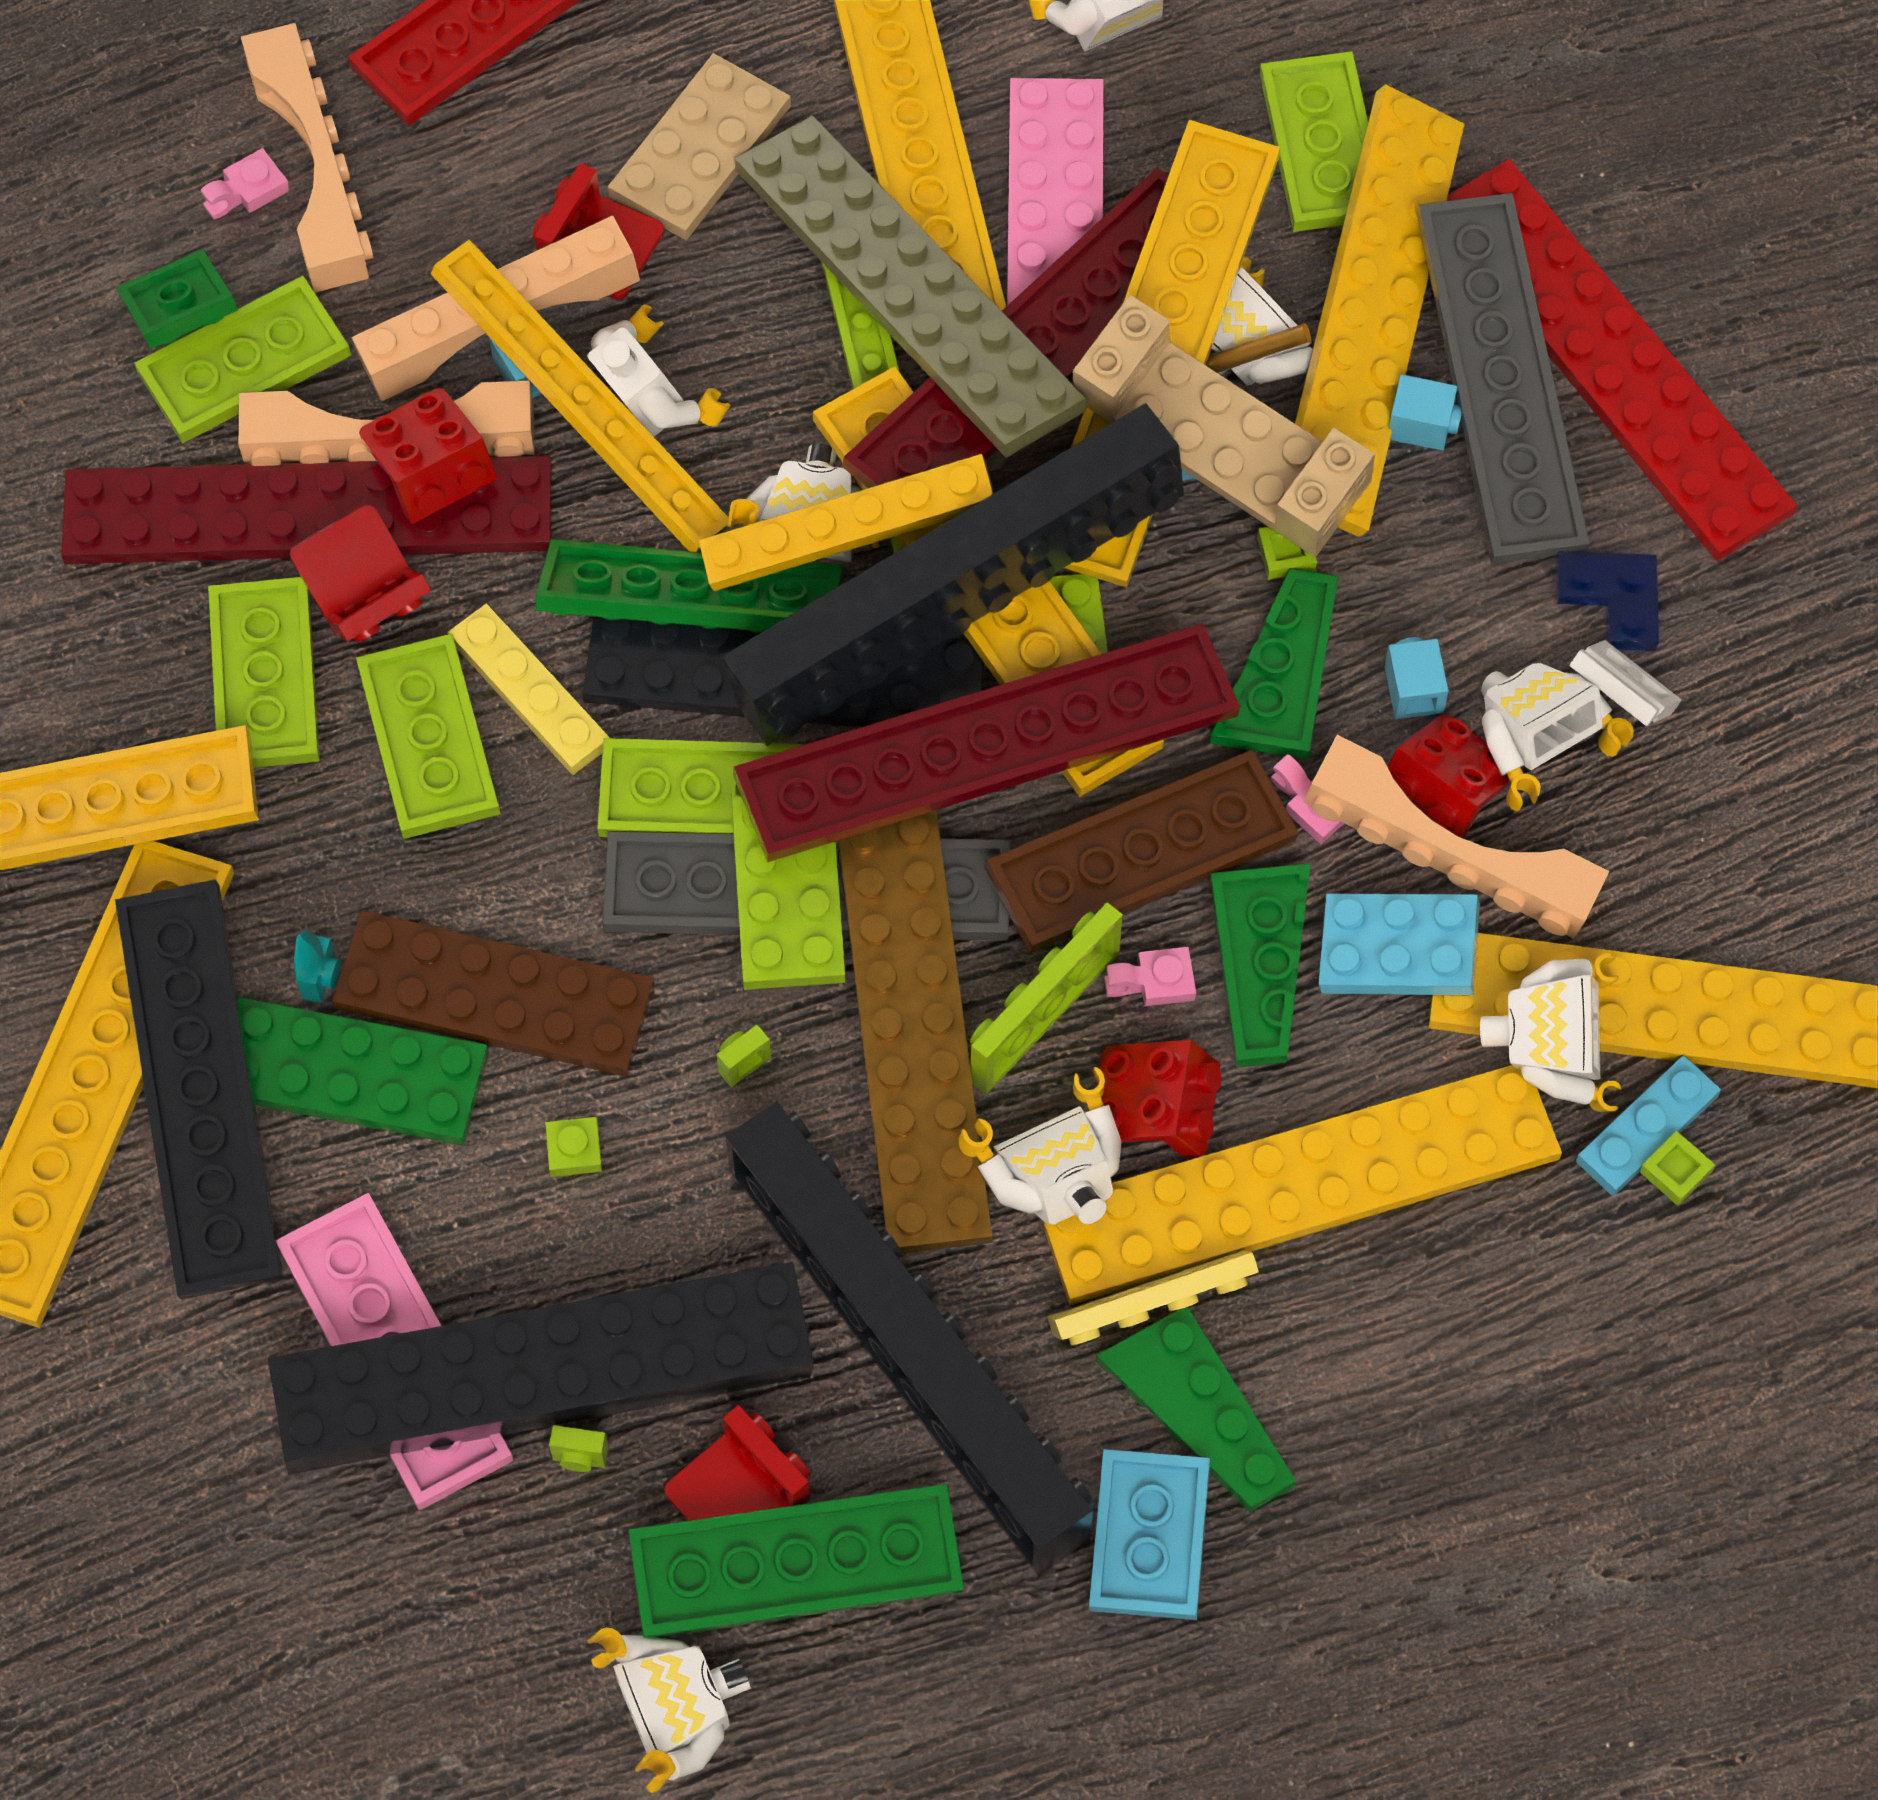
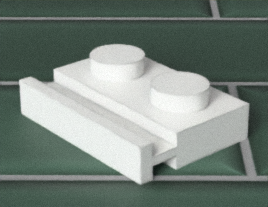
[1569,640,1682,726]

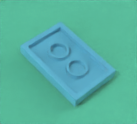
[1319,894,1480,995]
[1089,1449,1210,1620]

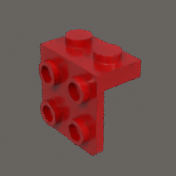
[532,163,664,300]
[359,388,497,524]
[289,504,431,642]
[1387,714,1511,839]
[1096,1040,1221,1160]
[664,1405,811,1521]

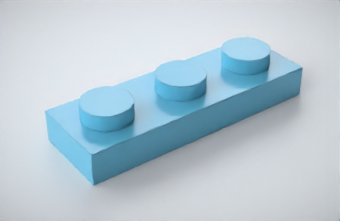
[1576,1055,1721,1197]

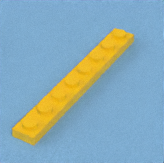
[431,239,728,552]

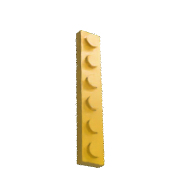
[699,454,994,591]

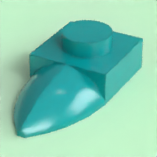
[294,930,341,1004]

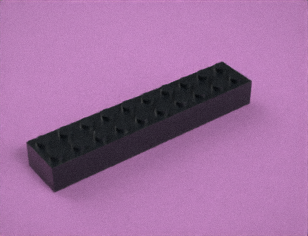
[722,403,1184,746]
[725,1101,1094,1577]
[268,1262,814,1475]

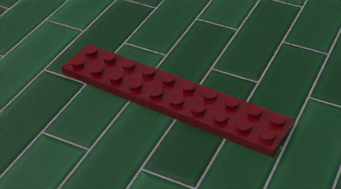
[842,167,1168,488]
[61,456,552,565]
[733,623,1240,863]

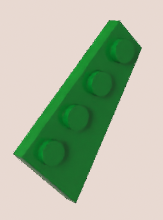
[1210,569,1338,760]
[1210,863,1311,1068]
[1096,1307,1296,1513]

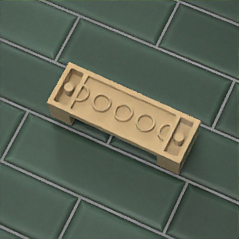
[1073,295,1375,557]

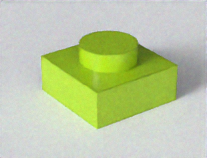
[1257,527,1317,580]
[716,1025,771,1088]
[545,1117,602,1177]
[1639,1130,1715,1206]
[549,1425,609,1472]

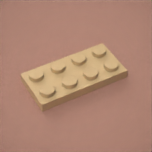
[608,53,791,241]

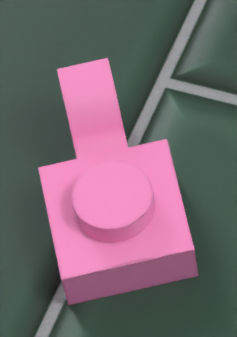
[201,148,289,219]
[1270,754,1344,845]
[1104,947,1196,1007]

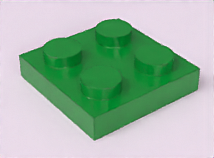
[116,249,238,349]

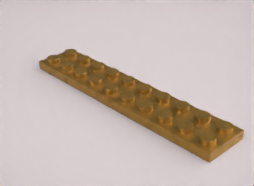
[838,810,992,1253]

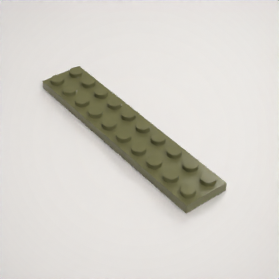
[734,115,1086,458]

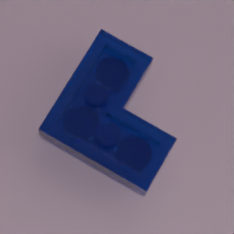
[1556,551,1659,651]

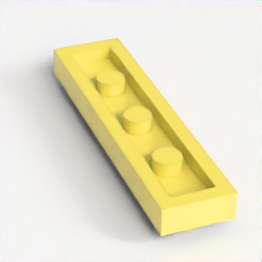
[448,603,610,775]
[1047,1250,1259,1345]

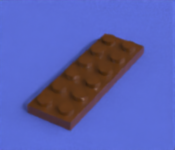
[984,750,1299,953]
[332,910,655,1077]

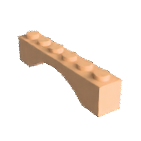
[241,23,374,293]
[352,216,640,402]
[238,380,535,466]
[1303,735,1609,939]

